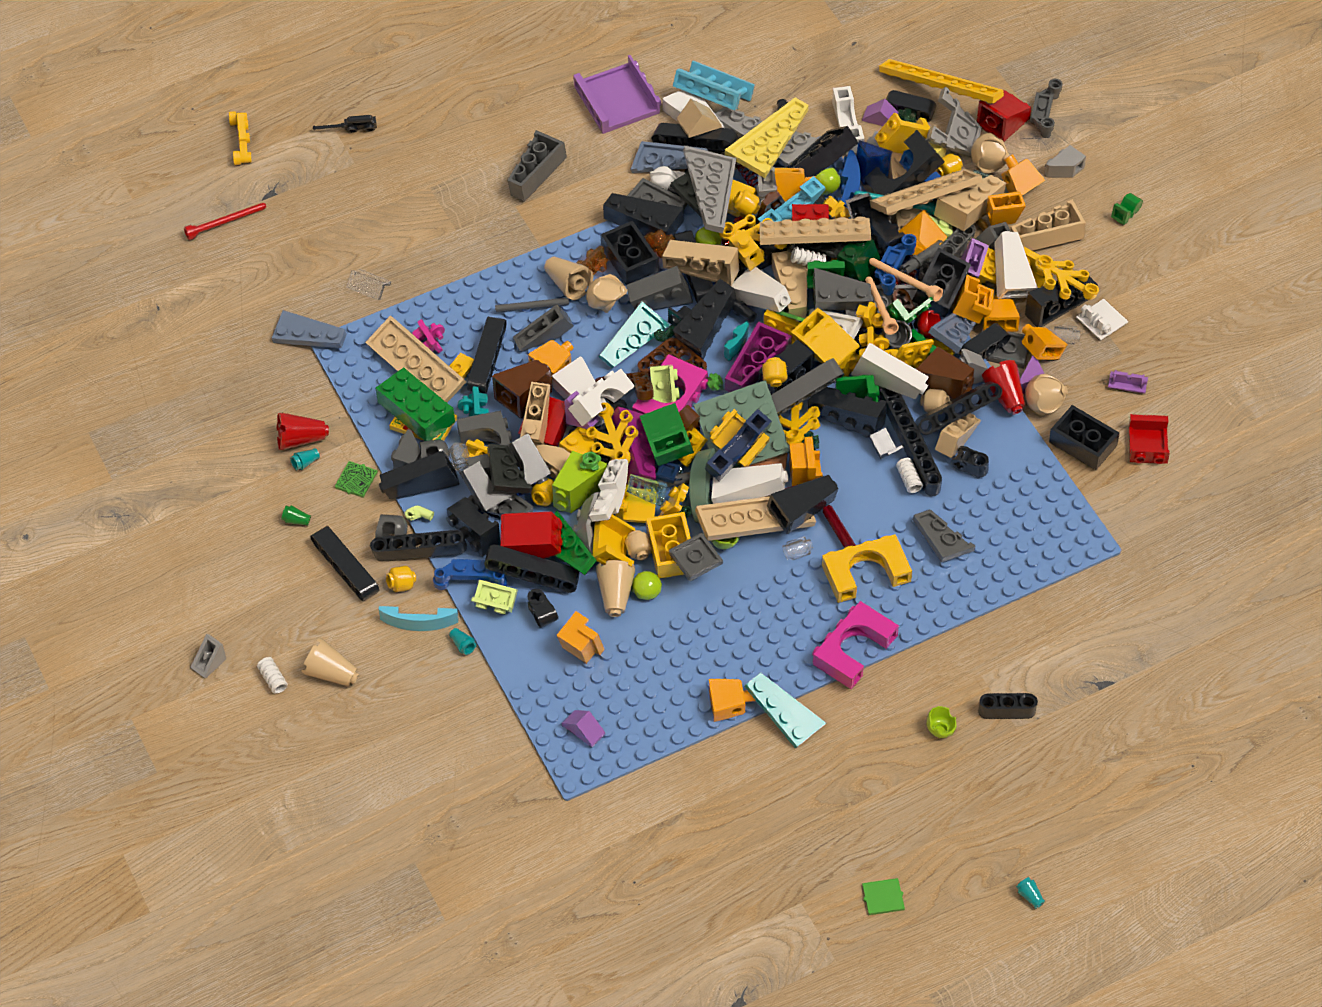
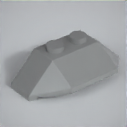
[573,491,601,554]

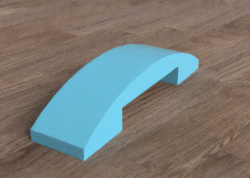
[758,176,825,222]
[379,606,459,631]

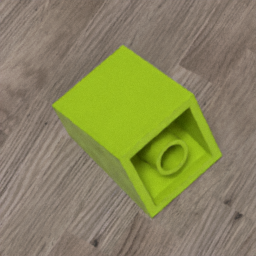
[552,451,607,513]

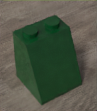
[837,239,881,285]

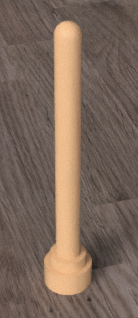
[869,258,943,302]
[865,277,899,335]

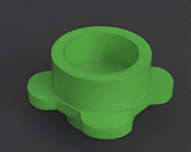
[707,373,723,391]
[580,452,601,471]

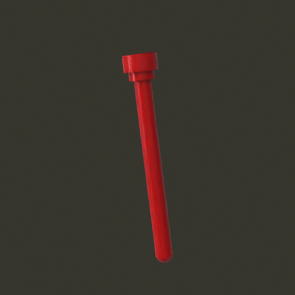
[184,203,266,240]

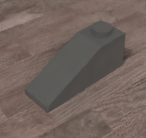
[513,305,574,352]

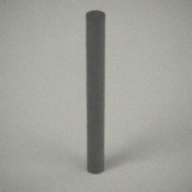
[495,298,569,312]

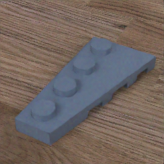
[631,141,708,173]
[272,310,347,348]
[928,313,976,354]

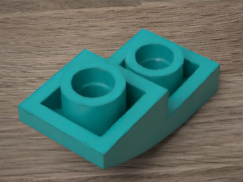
[724,321,749,361]

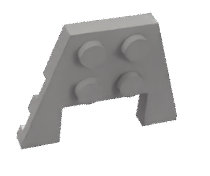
[926,87,982,157]

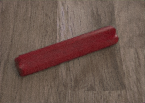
[823,505,856,548]

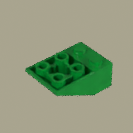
[640,403,694,466]

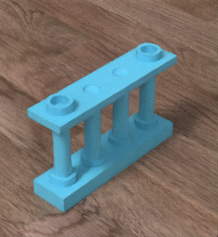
[673,61,755,110]

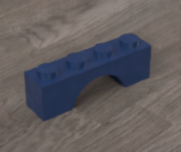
[705,409,772,482]

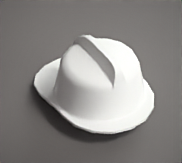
[650,166,685,190]

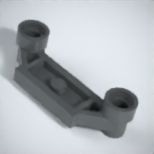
[1030,78,1063,138]

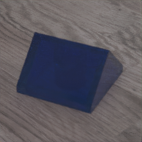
[856,140,893,185]

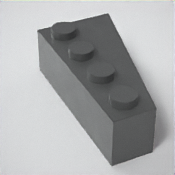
[507,130,567,202]

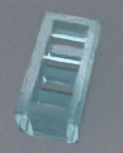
[627,474,667,506]

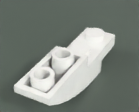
[589,459,628,522]

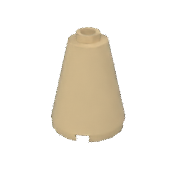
[544,256,593,300]
[596,560,635,617]
[301,638,359,686]

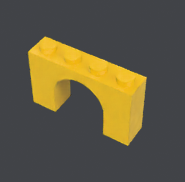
[822,534,912,603]

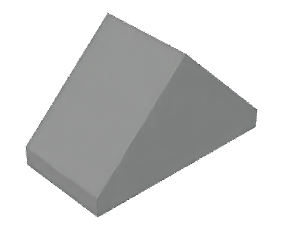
[190,634,226,678]

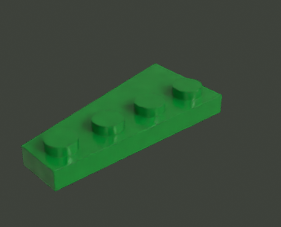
[554,511,597,575]

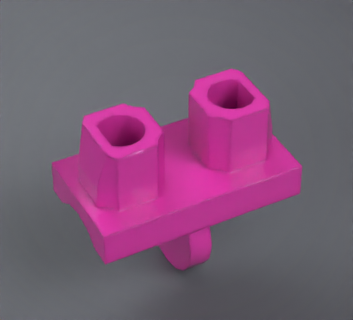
[412,319,445,353]

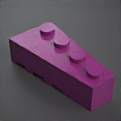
[725,321,792,392]
[611,406,656,489]

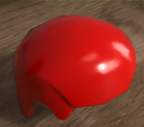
[917,310,941,339]

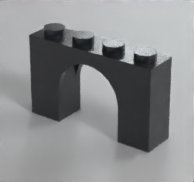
[864,130,945,195]

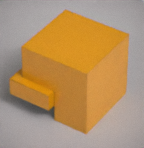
[952,274,994,324]
[789,437,823,486]
[557,611,605,664]

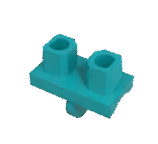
[458,386,489,417]

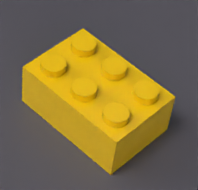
[646,512,691,579]

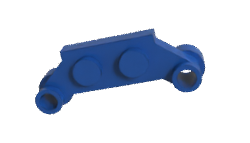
[875,234,916,296]
[433,559,507,590]

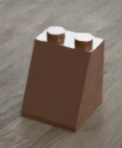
[916,347,974,401]
[492,360,552,418]

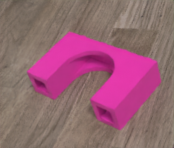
[632,354,708,414]
[812,601,899,689]

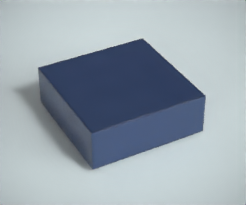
[656,462,680,484]

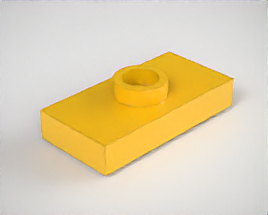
[449,353,474,379]

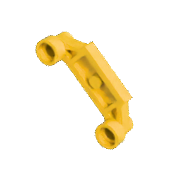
[229,111,252,165]

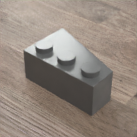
[626,266,693,309]
[812,268,872,311]

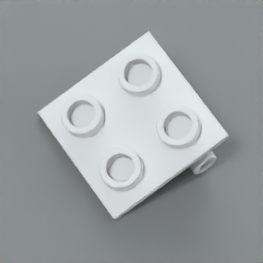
[1076,299,1128,340]

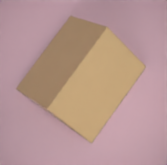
[677,98,722,138]

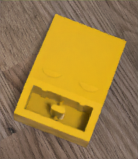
[791,308,860,365]

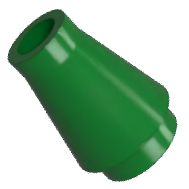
[281,505,311,526]

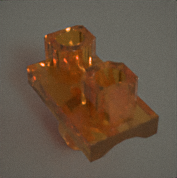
[644,229,675,258]
[576,245,609,275]

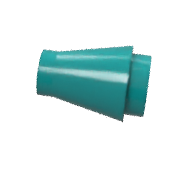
[290,448,320,470]
[449,628,476,655]
[1016,877,1045,909]

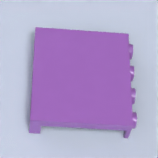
[573,55,661,134]

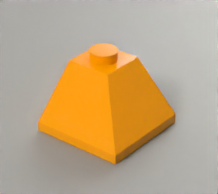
[898,210,947,257]

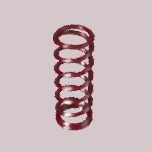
[735,162,758,187]

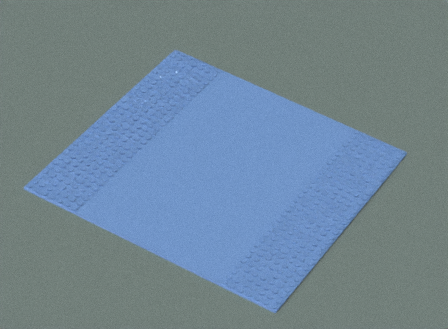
[311,136,1121,801]

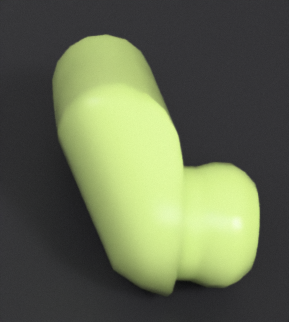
[405,505,434,521]

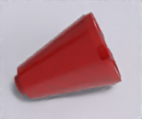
[982,360,1025,415]
[276,412,329,450]

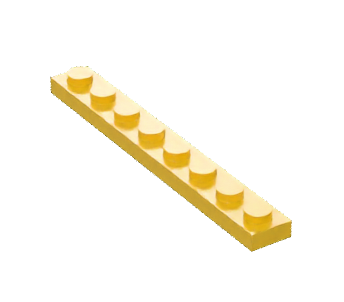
[879,59,1004,103]

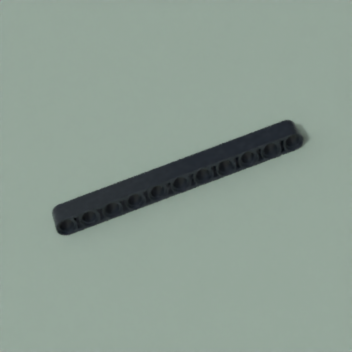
[854,328,942,496]

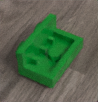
[806,260,845,289]

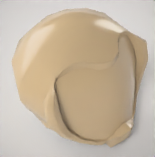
[971,133,1010,174]
[586,274,627,313]
[1025,374,1068,416]

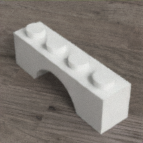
[832,86,864,155]
[568,369,635,426]

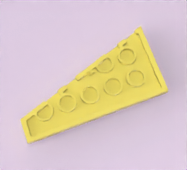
[725,98,809,178]

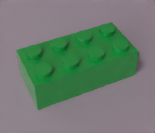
[375,367,455,441]

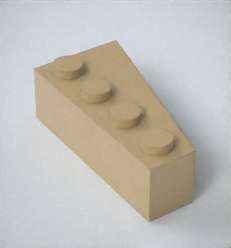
[934,175,1006,231]
[1011,199,1086,251]
[662,240,739,286]
[772,251,807,321]

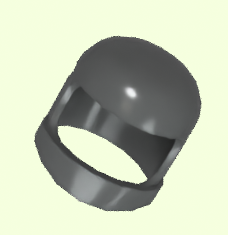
[881,320,912,348]
[420,439,450,459]
[375,514,408,538]

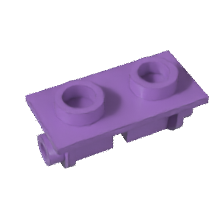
[1108,370,1148,394]

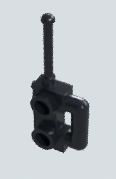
[312,115,377,133]

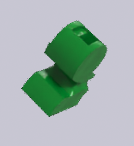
[1111,193,1143,225]

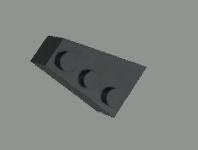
[446,497,501,557]

